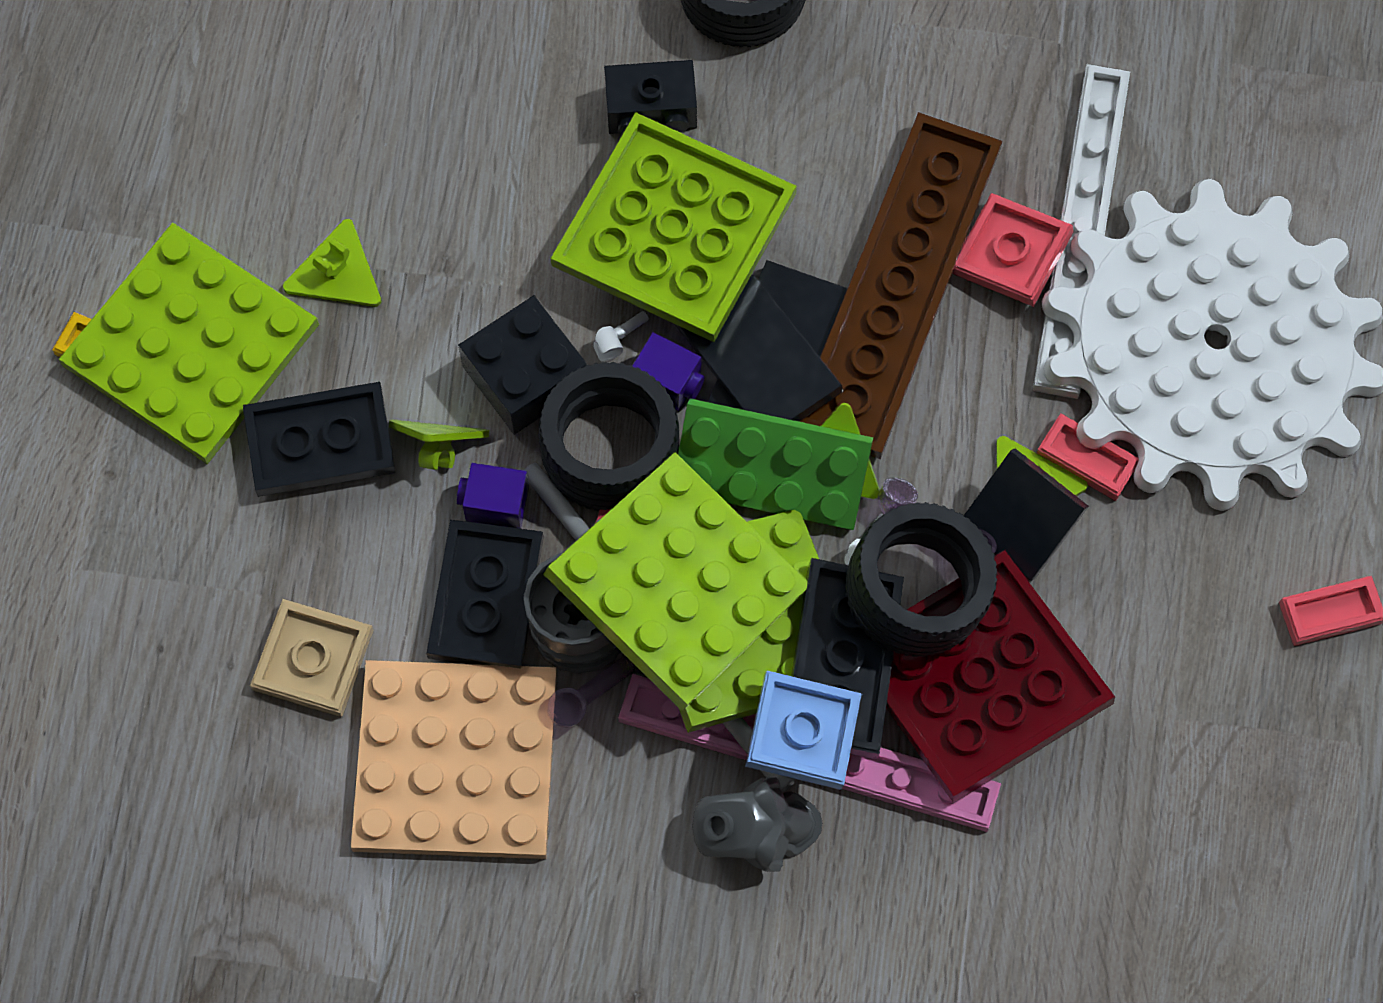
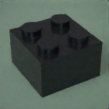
[458,295,587,435]

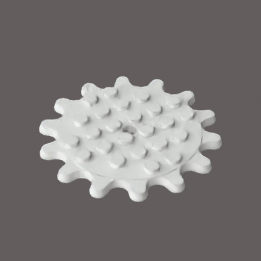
[1042,179,1383,511]

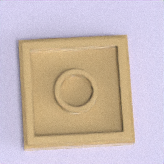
[250,599,374,717]

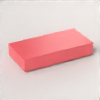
[1036,413,1138,501]
[1279,575,1383,646]

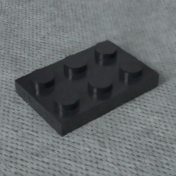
[243,381,396,497]
[426,519,544,669]

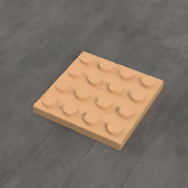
[351,660,557,859]

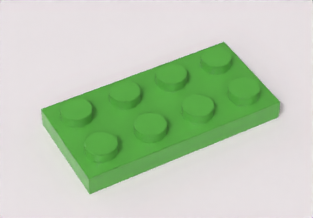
[678,399,873,530]

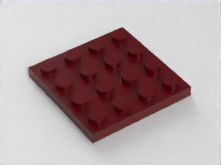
[886,550,1115,803]

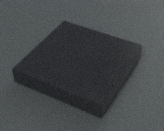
[964,448,1089,581]

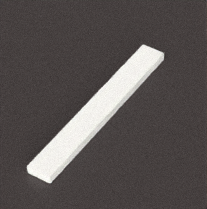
[1033,64,1130,399]

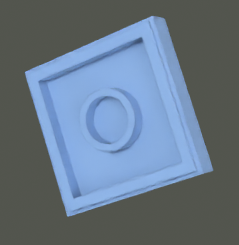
[745,671,861,790]

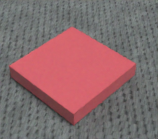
[953,193,1073,307]

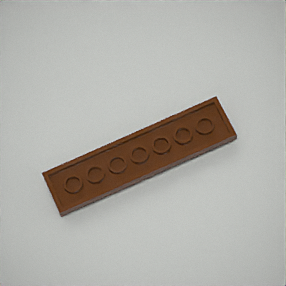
[800,112,1002,460]

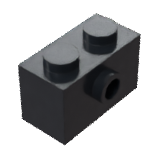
[604,60,697,135]

